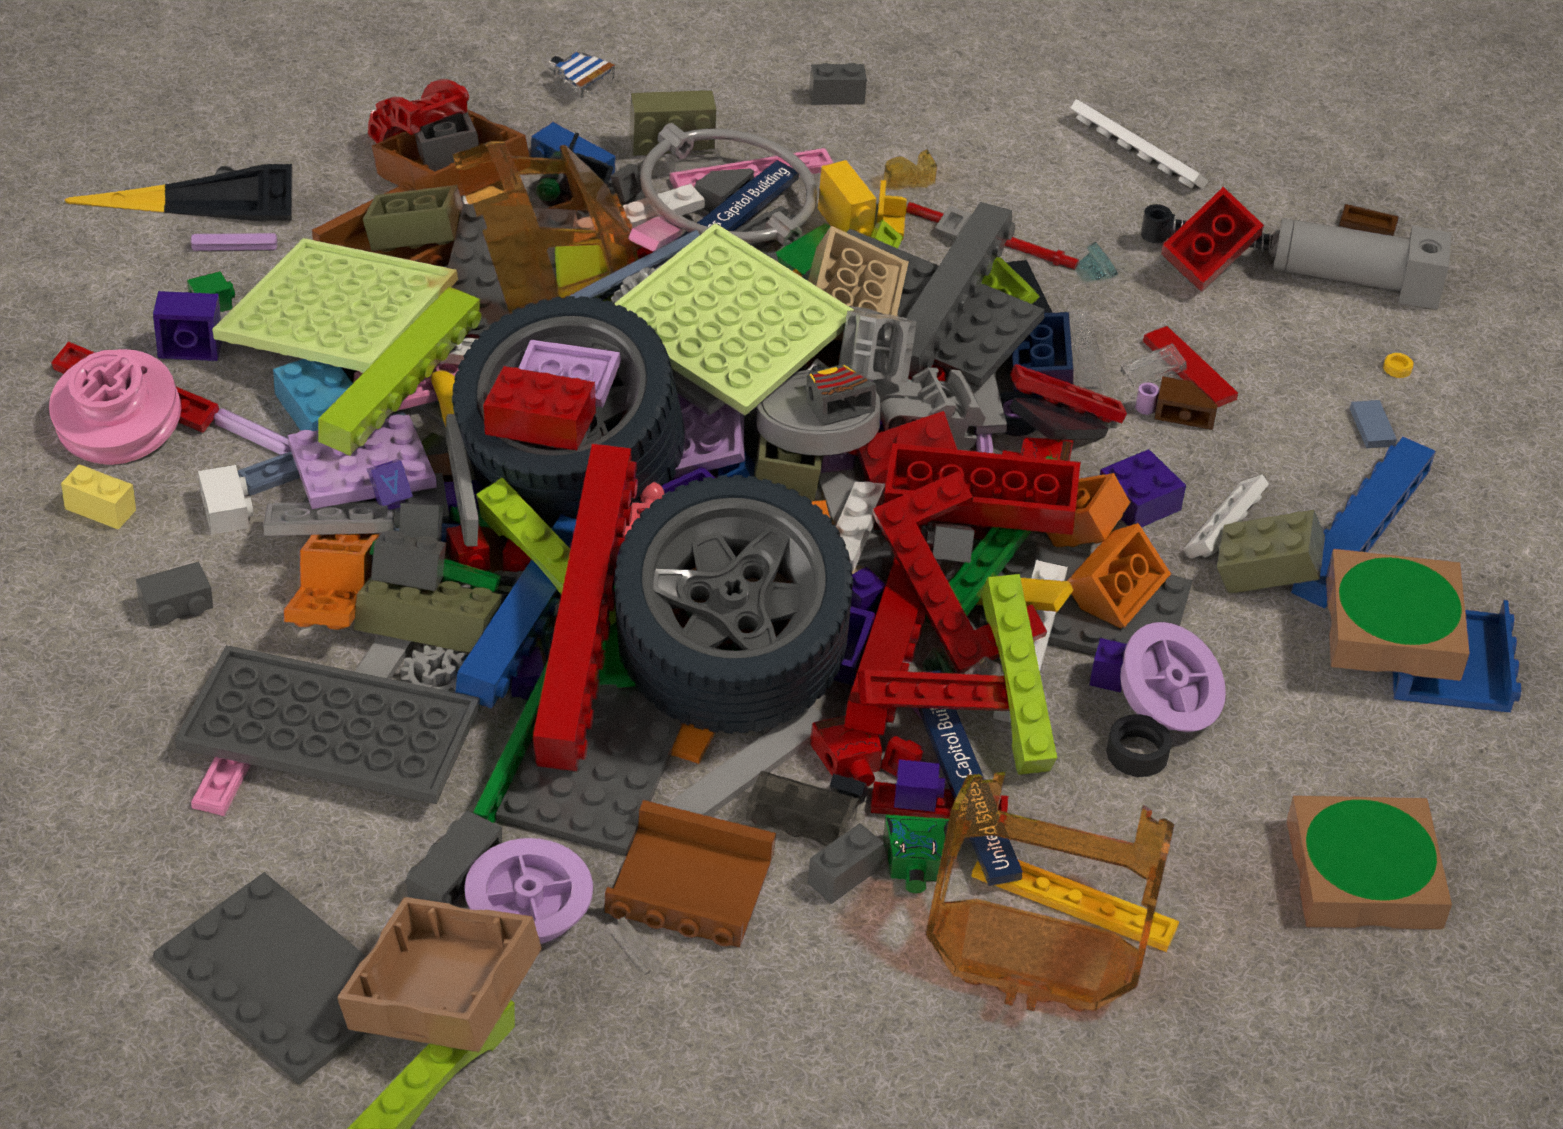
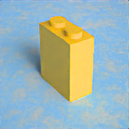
[818,160,877,237]

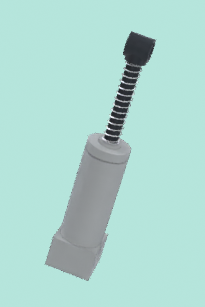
[1141,204,1452,310]

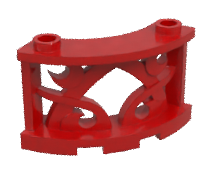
[368,79,469,143]

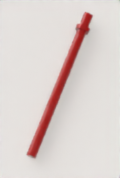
[906,202,1079,270]

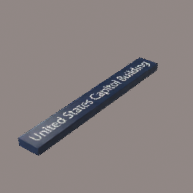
[674,160,799,241]
[918,670,1023,886]

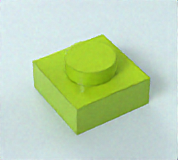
[871,219,903,248]

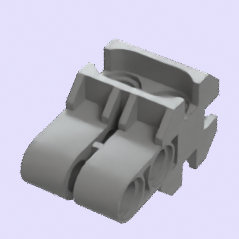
[838,306,917,383]
[872,368,986,451]

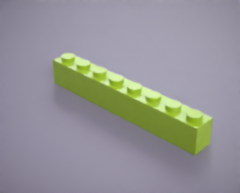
[318,286,481,456]

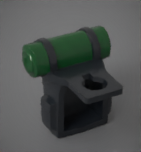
[536,132,614,202]

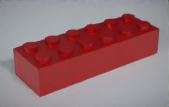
[884,443,1081,535]

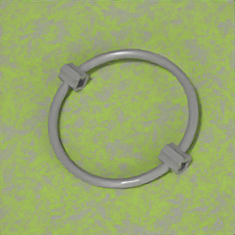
[640,123,817,246]

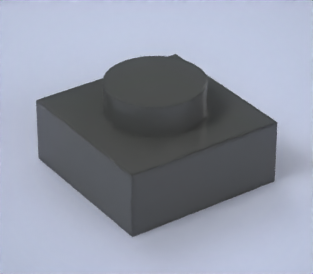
[610,164,643,202]

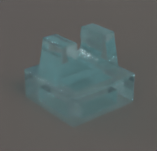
[1079,241,1118,281]

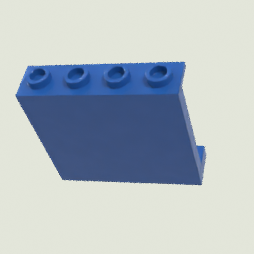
[1392,600,1521,713]

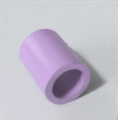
[1135,383,1159,415]

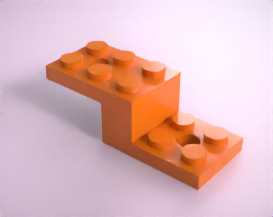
[284,533,381,630]

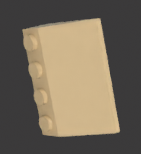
[808,226,909,341]

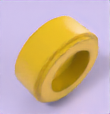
[1383,353,1414,378]

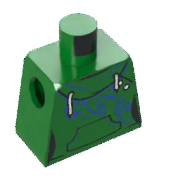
[883,815,951,893]

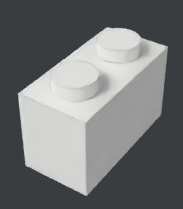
[198,465,254,535]

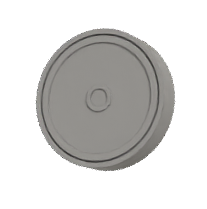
[756,370,880,455]

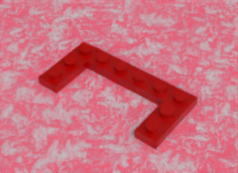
[872,471,1047,674]

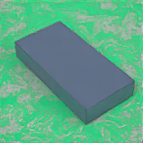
[1350,400,1397,448]

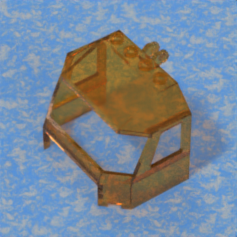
[452,141,641,314]
[925,772,1175,1011]

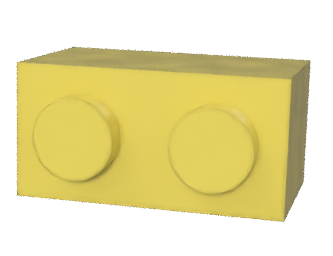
[61,464,136,530]

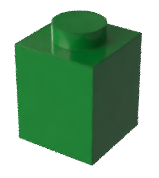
[187,271,235,312]

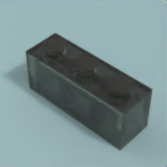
[746,770,858,846]

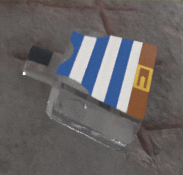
[549,51,615,107]

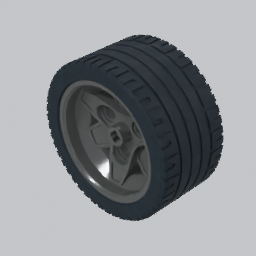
[452,296,685,529]
[615,475,853,734]

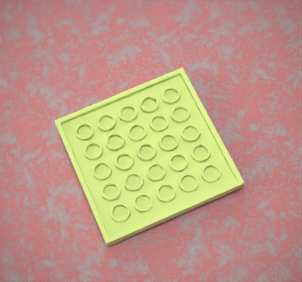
[615,223,854,416]
[212,238,458,373]

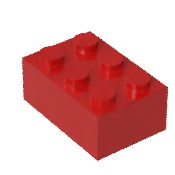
[1161,187,1264,292]
[483,366,596,451]
[855,411,957,484]

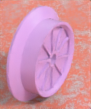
[1121,622,1226,732]
[465,838,593,944]

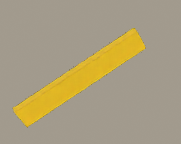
[971,860,1180,952]

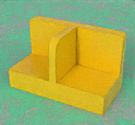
[877,180,907,241]

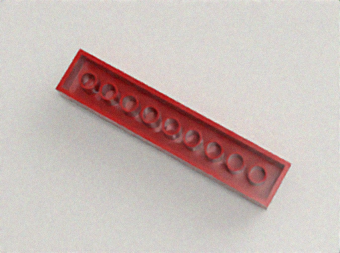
[533,443,638,772]

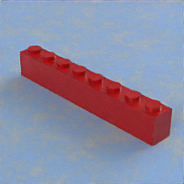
[844,557,926,735]

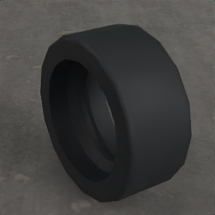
[1106,714,1172,777]

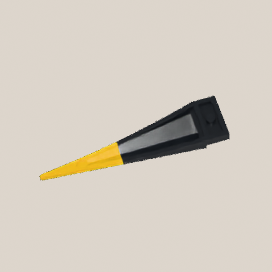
[65,164,293,222]

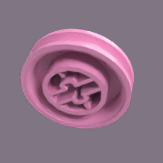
[49,349,181,465]

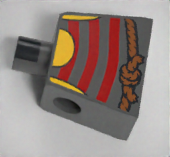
[806,364,876,425]

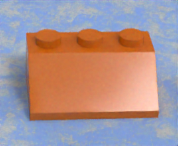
[1067,523,1171,629]

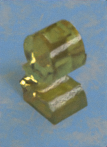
[883,149,937,190]

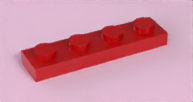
[1010,364,1127,424]

